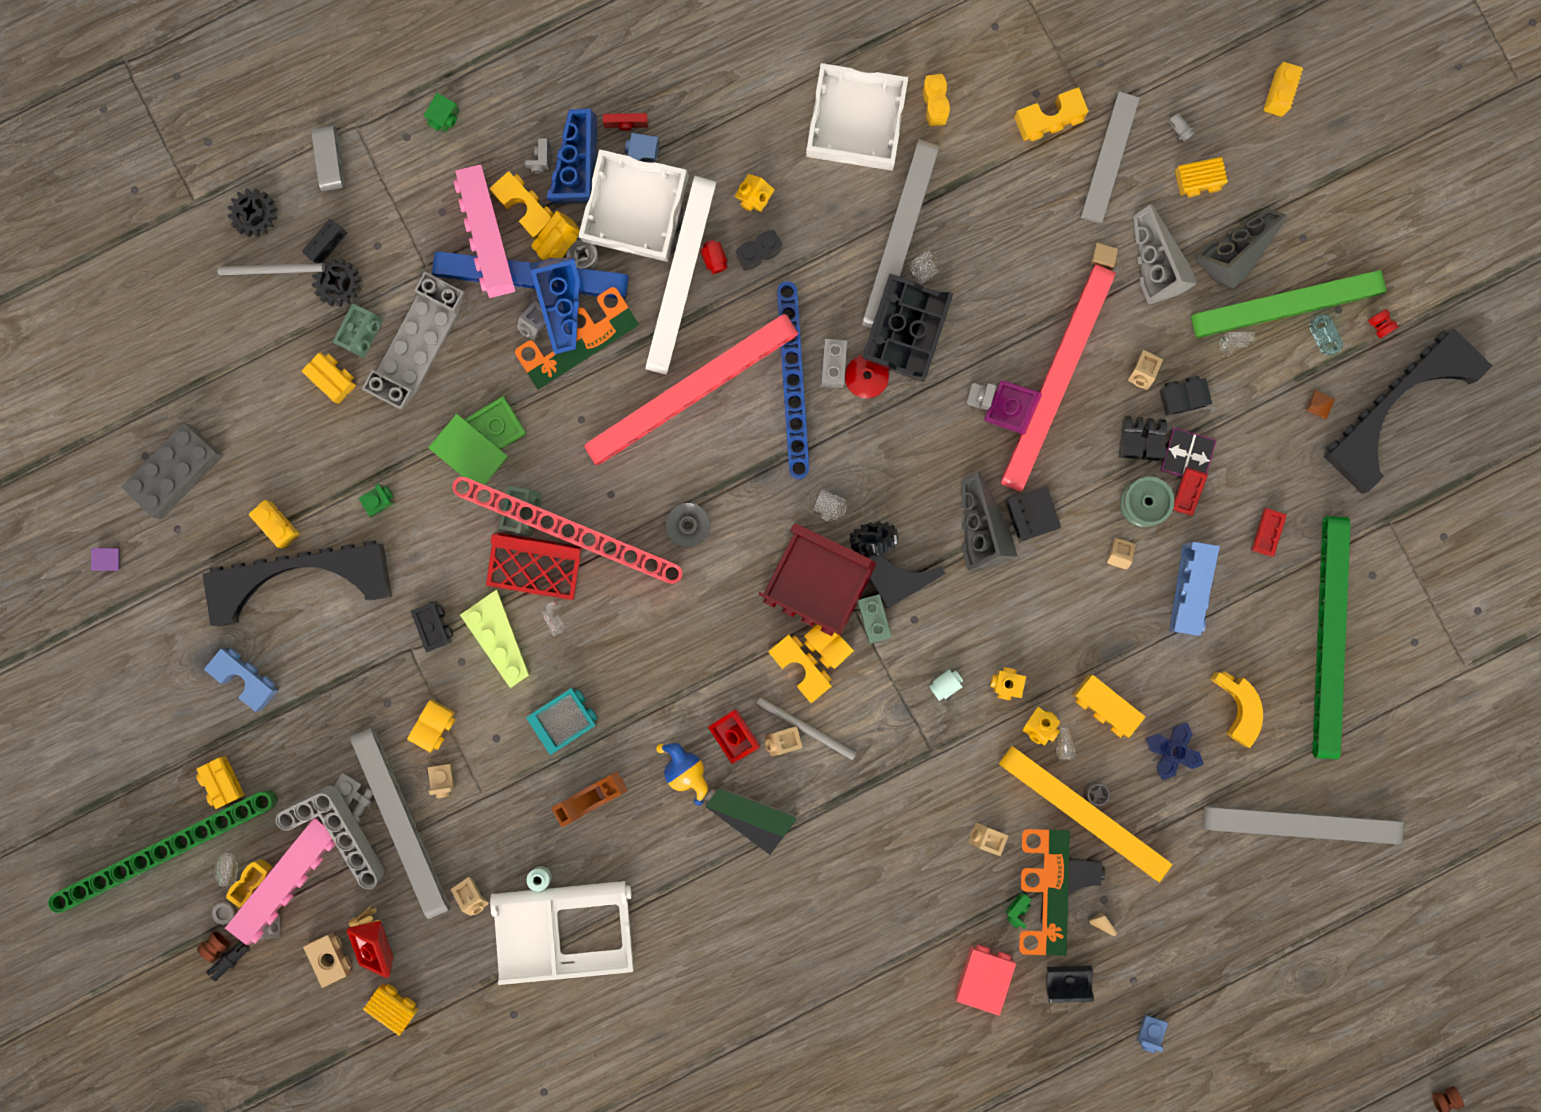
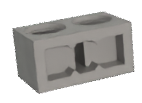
[821,339,847,388]

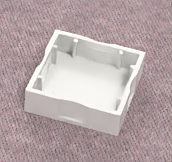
[806,63,908,171]
[579,149,689,262]

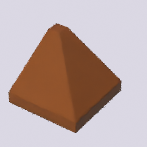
[1306,390,1335,419]

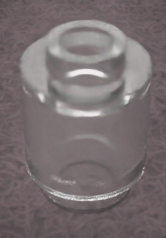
[213,853,239,887]

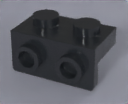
[410,601,453,652]
[1046,966,1094,1004]

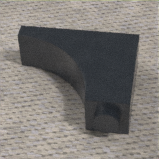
[863,553,946,609]
[1040,858,1105,925]

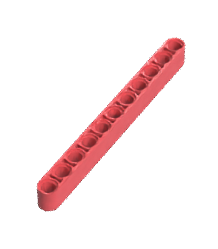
[1000,264,1116,492]
[584,314,798,466]
[452,477,682,584]

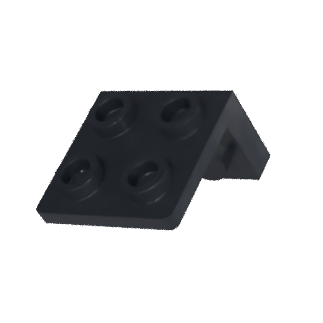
[1005,487,1061,542]

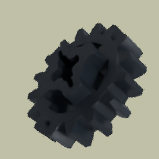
[227,188,278,237]
[312,258,362,307]
[849,521,899,556]

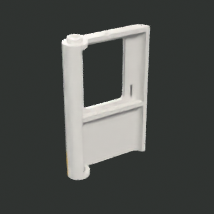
[490,881,633,985]

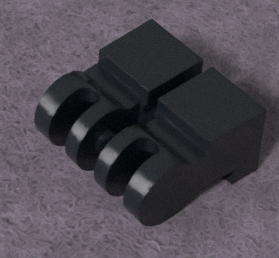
[1118,416,1167,461]

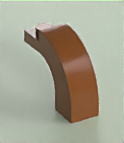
[551,771,628,827]

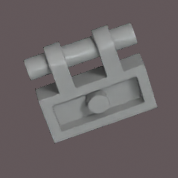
[326,772,373,824]

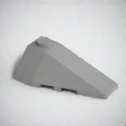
[1133,204,1197,304]

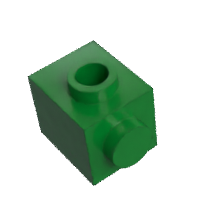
[423,93,459,132]

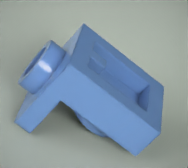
[1137,1014,1168,1053]

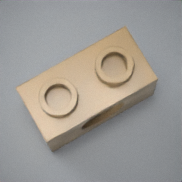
[303,932,352,988]

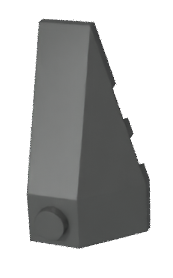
[1194,209,1287,288]
[962,472,1018,571]

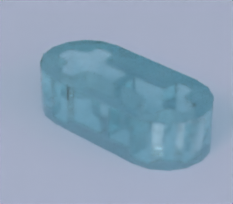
[1310,315,1343,356]

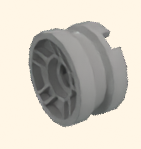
[566,239,599,270]

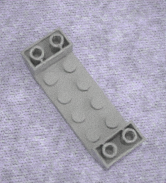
[362,271,464,410]

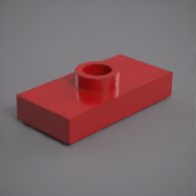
[603,113,648,131]
[1173,467,1208,516]
[1251,508,1287,557]

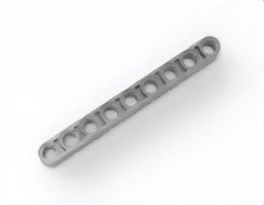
[862,139,940,328]
[351,727,450,919]
[1203,806,1404,844]

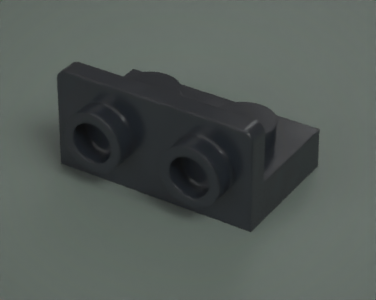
[302,219,347,263]

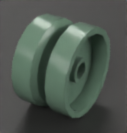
[1119,476,1174,527]

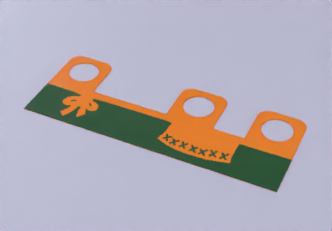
[515,287,639,390]
[1019,829,1070,956]

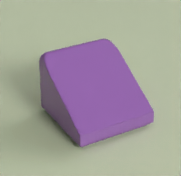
[91,548,120,571]

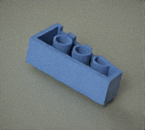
[1169,542,1220,636]

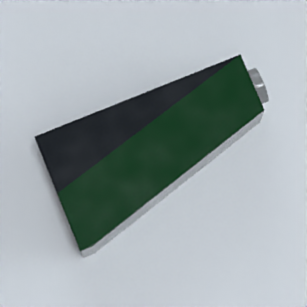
[705,787,797,855]

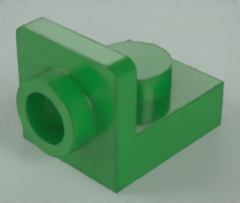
[358,483,394,518]
[1005,891,1032,929]

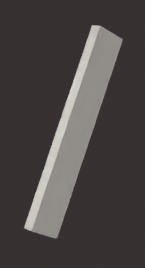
[1080,91,1140,224]

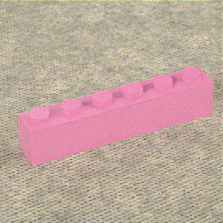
[453,164,515,298]
[225,818,336,945]

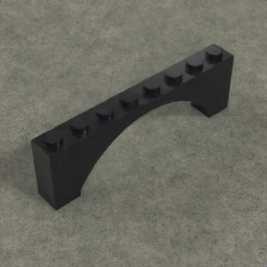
[1323,329,1492,494]
[202,540,392,627]

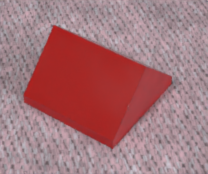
[708,708,761,764]
[346,920,393,978]

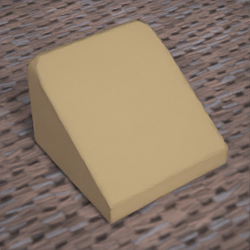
[1090,243,1118,270]
[1107,538,1136,570]

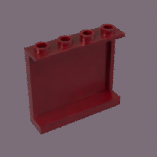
[758,523,876,636]

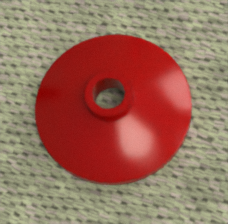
[845,355,889,399]

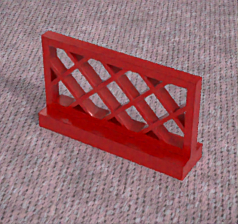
[486,532,583,600]

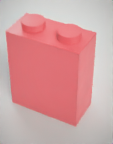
[954,944,1016,1016]

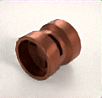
[197,931,230,963]
[1432,1086,1464,1112]

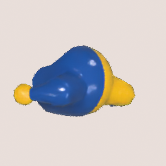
[656,743,708,806]

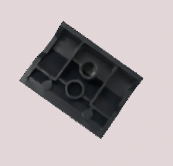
[862,274,953,382]

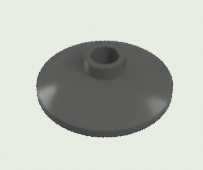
[666,503,710,547]

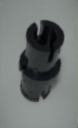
[206,940,250,981]

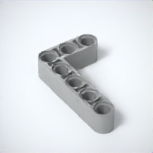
[275,785,385,890]

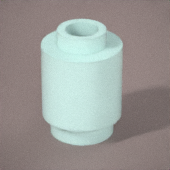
[929,669,963,701]
[527,866,552,892]

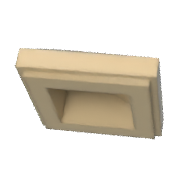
[1088,912,1117,936]

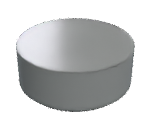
[212,901,237,925]

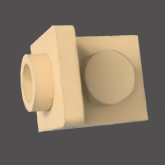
[1128,350,1163,390]
[765,726,803,756]
[428,764,455,798]
[969,823,1008,856]
[451,877,489,916]

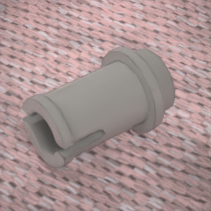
[1168,113,1195,142]

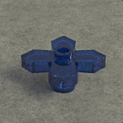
[1145,723,1204,780]

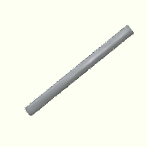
[218,263,325,275]
[756,697,857,760]

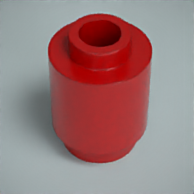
[700,240,728,275]

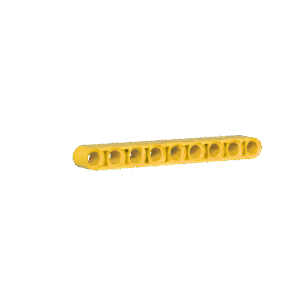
[998,746,1173,883]

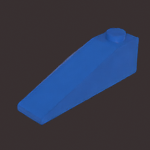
[529,258,580,355]

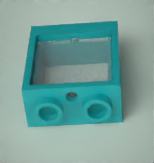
[526,687,598,755]

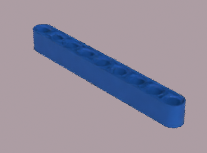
[432,252,629,299]
[777,281,809,480]

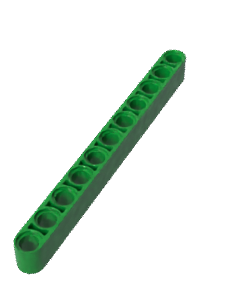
[1312,516,1351,760]
[48,790,278,913]

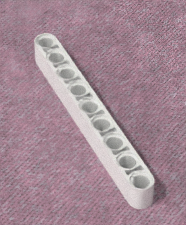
[645,176,716,375]

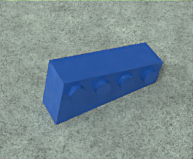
[547,109,597,204]

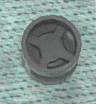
[1084,782,1110,806]

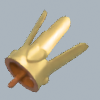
[349,906,382,927]

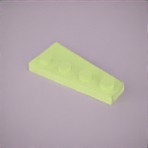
[460,590,530,688]

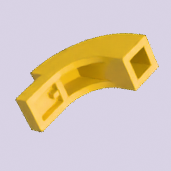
[1210,671,1263,748]

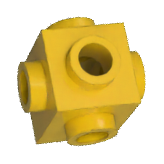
[735,174,775,212]
[990,667,1026,700]
[1022,707,1060,746]

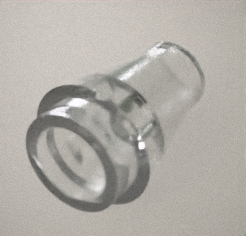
[1055,728,1077,761]

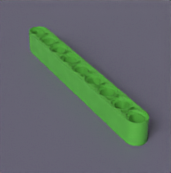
[1190,270,1387,338]

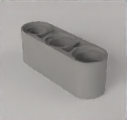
[312,125,345,191]

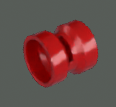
[1367,308,1399,339]

